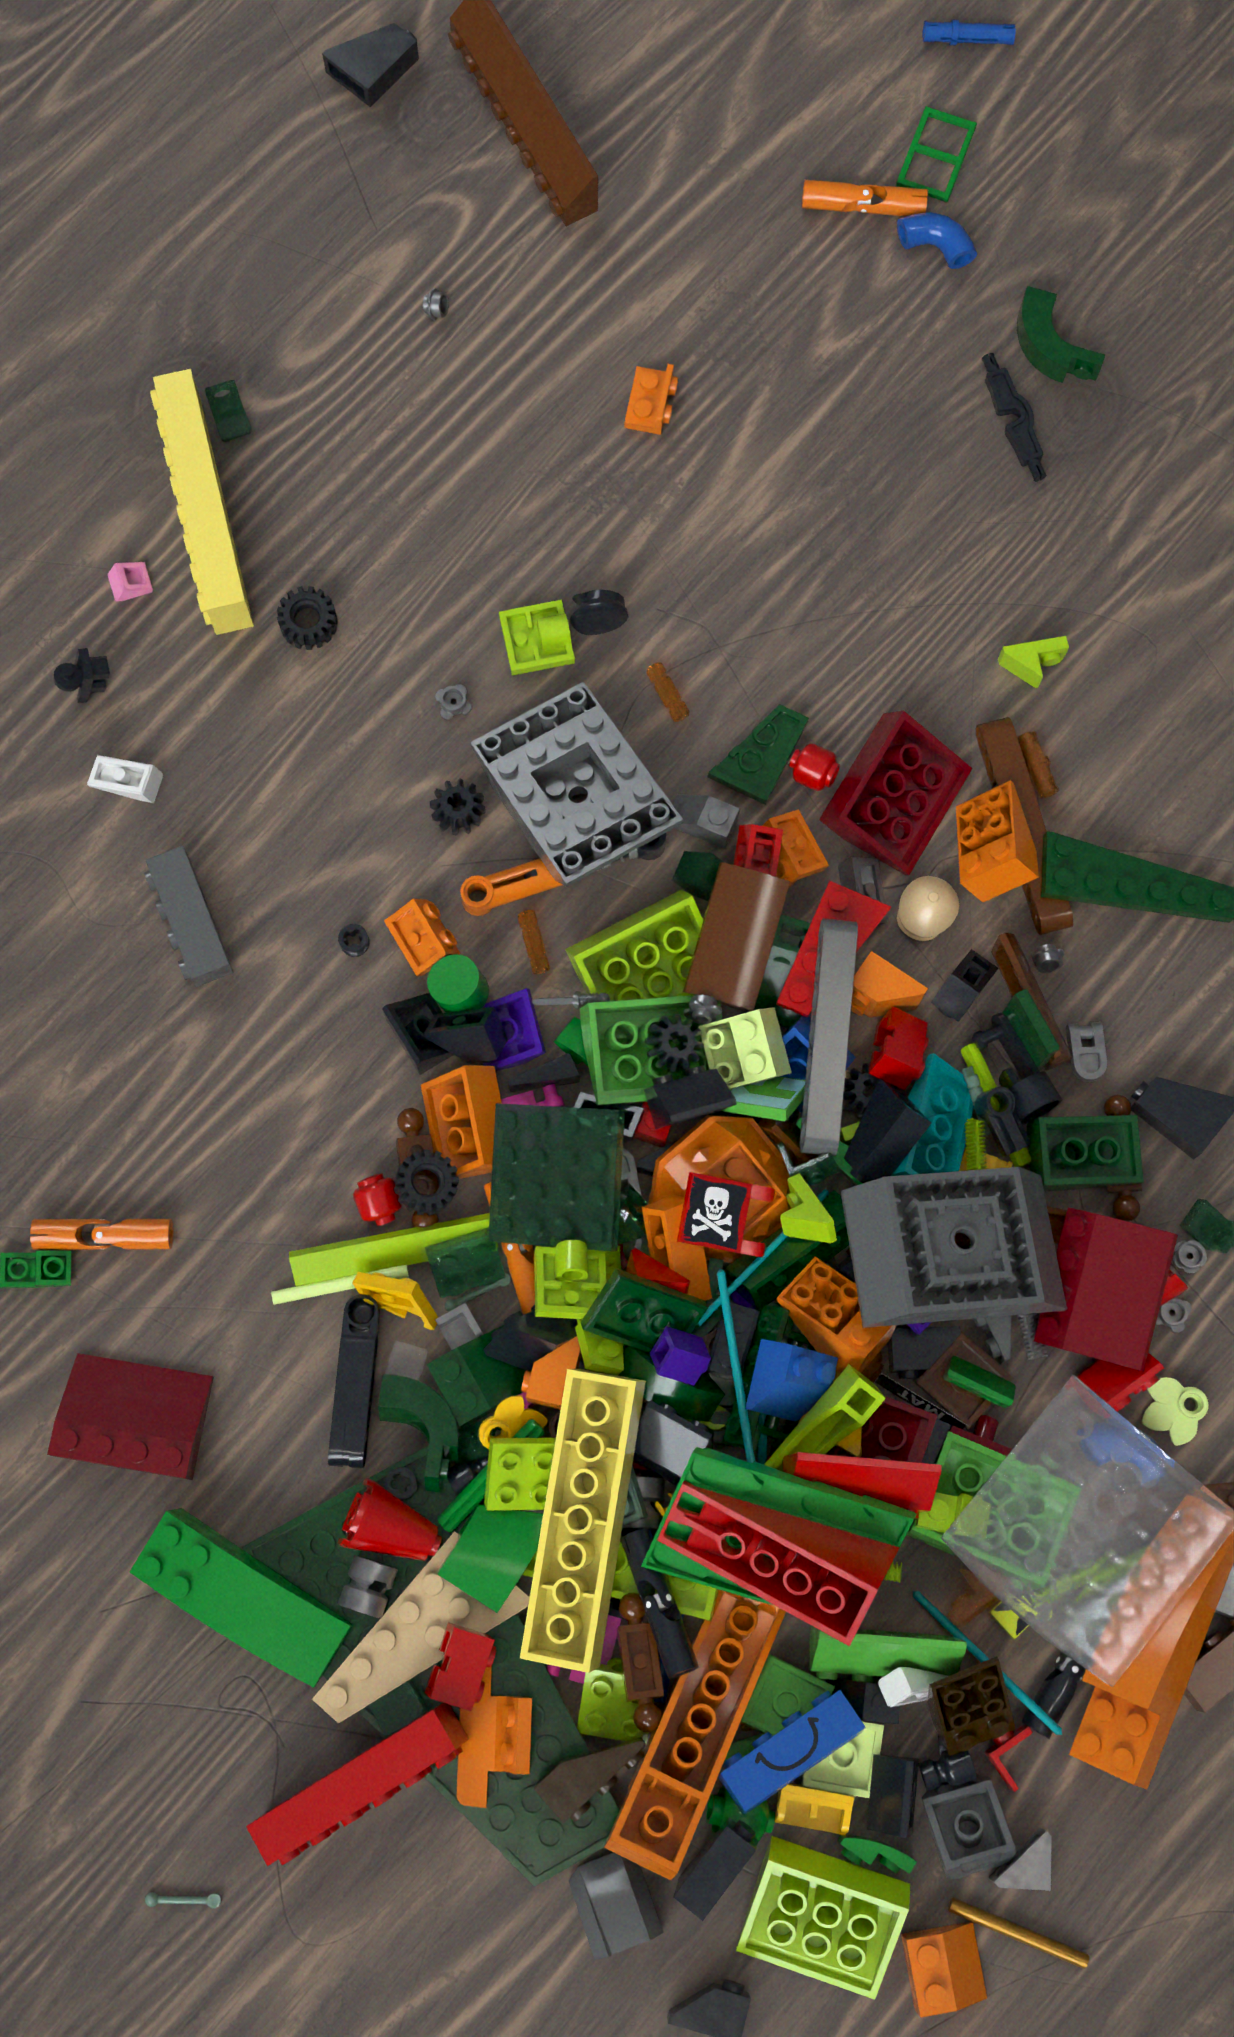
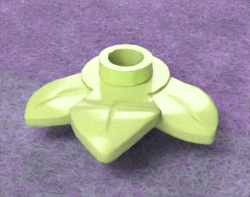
[1142,1377,1209,1446]

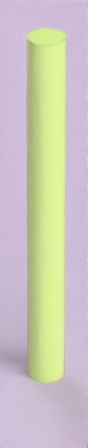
[271,1265,409,1305]

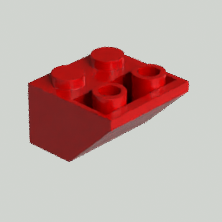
[1070,1353,1164,1415]

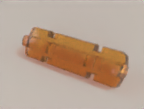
[647,662,689,722]
[518,910,550,974]

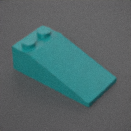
[891,1053,974,1176]

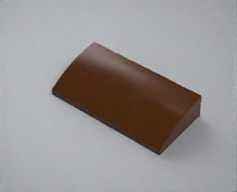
[683,862,790,1012]
[991,933,1072,1071]

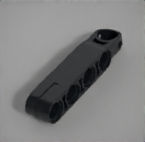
[328,1294,380,1469]

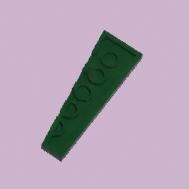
[1041,831,1234,923]

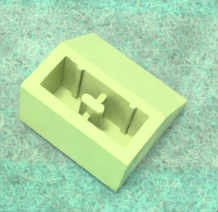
[698,1007,792,1089]

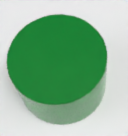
[427,954,489,1013]

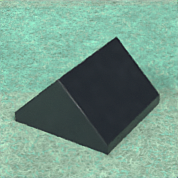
[382,993,454,1075]
[867,1754,919,1838]

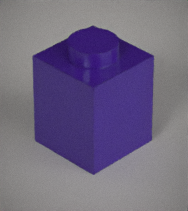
[650,1326,711,1386]

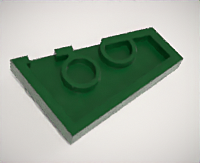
[707,704,809,805]

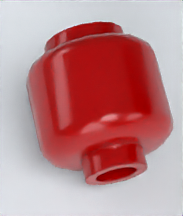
[789,743,840,791]
[353,1173,403,1226]

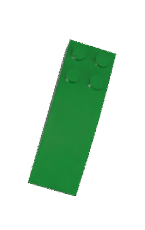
[130,1508,352,1688]

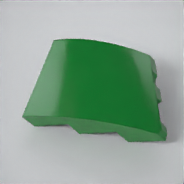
[437,1504,543,1613]

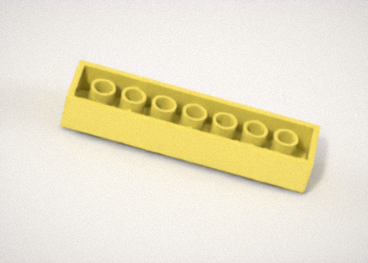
[150,369,254,635]
[520,1369,646,1673]

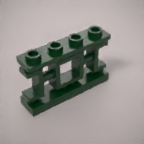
[724,1305,817,1456]

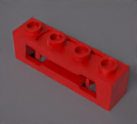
[733,824,783,877]

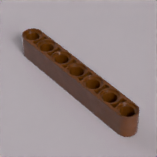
[975,717,1074,935]

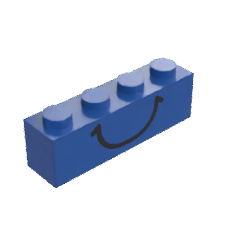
[719,1690,866,1816]

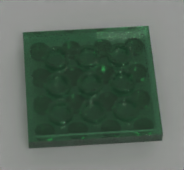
[488,1103,625,1252]

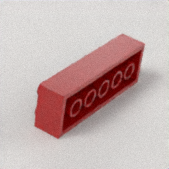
[246,1703,469,1866]

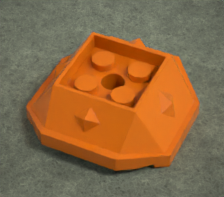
[648,1115,794,1263]

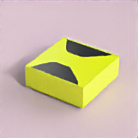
[988,1588,1040,1639]

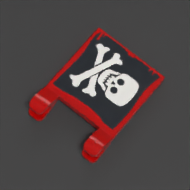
[677,1172,775,1257]

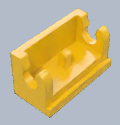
[775,1783,854,1835]

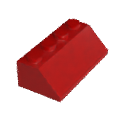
[783,1452,942,1519]

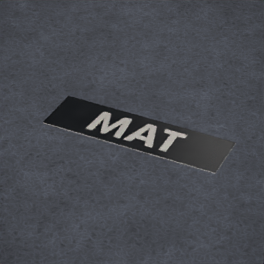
[875,1373,966,1429]

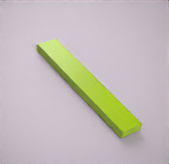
[289,1213,498,1287]

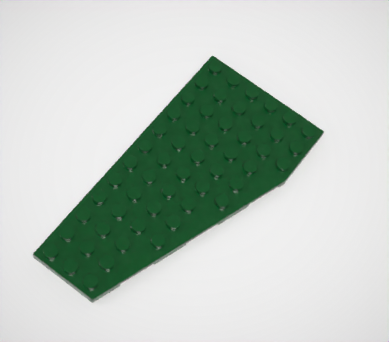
[242,1445,620,1887]

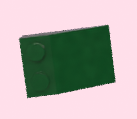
[1027,1115,1144,1191]
[426,1324,526,1429]

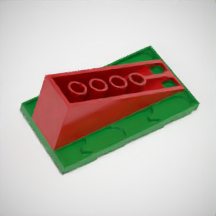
[641,1447,917,1647]

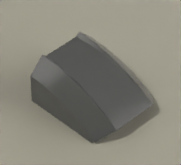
[921,1775,1016,1879]
[569,1852,664,1960]

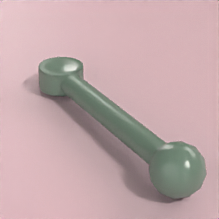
[445,1273,511,1312]
[145,1892,222,1909]

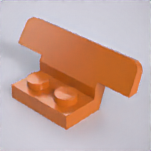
[457,1666,532,1808]

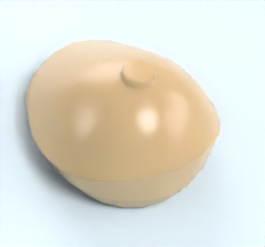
[897,876,959,941]

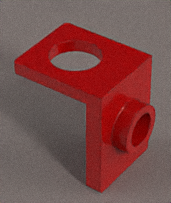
[984,1725,1033,1792]

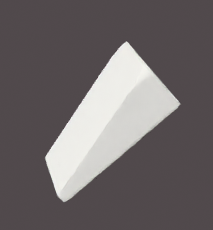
[87,755,163,803]
[878,1667,948,1707]

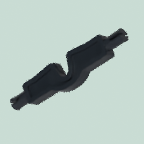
[982,353,1047,482]

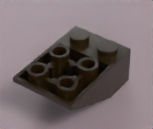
[927,1656,1016,1756]
[534,1737,646,1824]

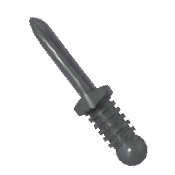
[532,991,610,1009]

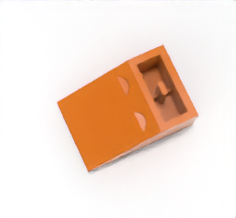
[956,780,1039,903]
[777,1256,897,1373]

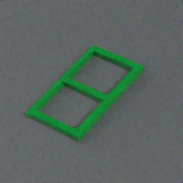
[896,106,977,202]

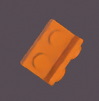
[624,364,679,435]
[762,809,829,888]
[384,898,460,976]

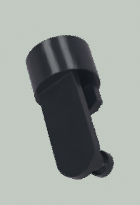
[972,1013,1062,1125]

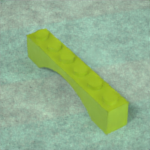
[764,1364,886,1471]

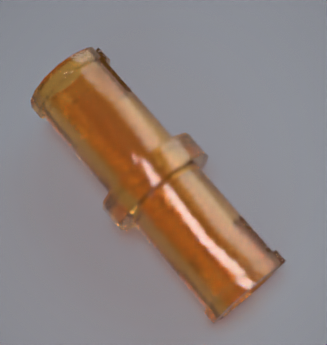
[1018,731,1059,798]

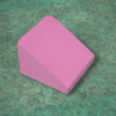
[108,562,153,602]

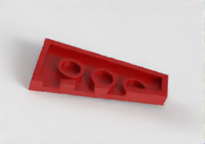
[776,880,891,1017]

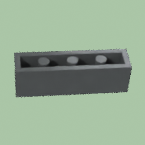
[144,846,234,987]

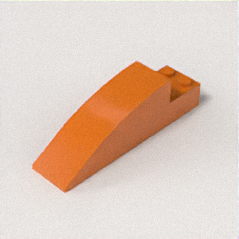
[1069,1492,1234,1789]
[604,1590,786,1880]

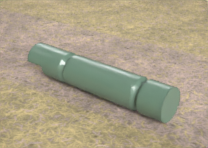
[962,1066,991,1136]

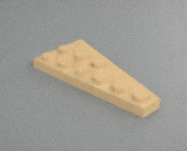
[312,1531,530,1723]

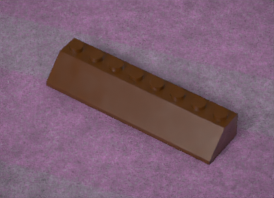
[448,0,598,226]

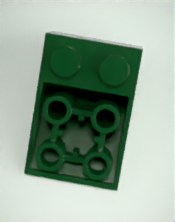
[750,914,811,1029]

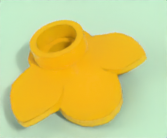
[478,1395,548,1449]

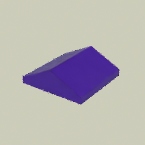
[482,988,546,1072]

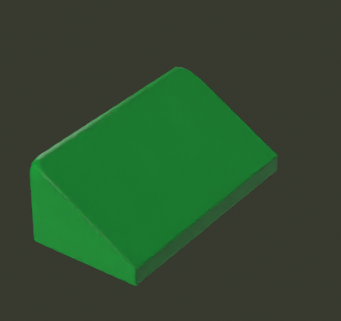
[943,1355,1016,1408]

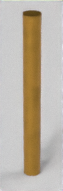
[947,1897,1089,1969]

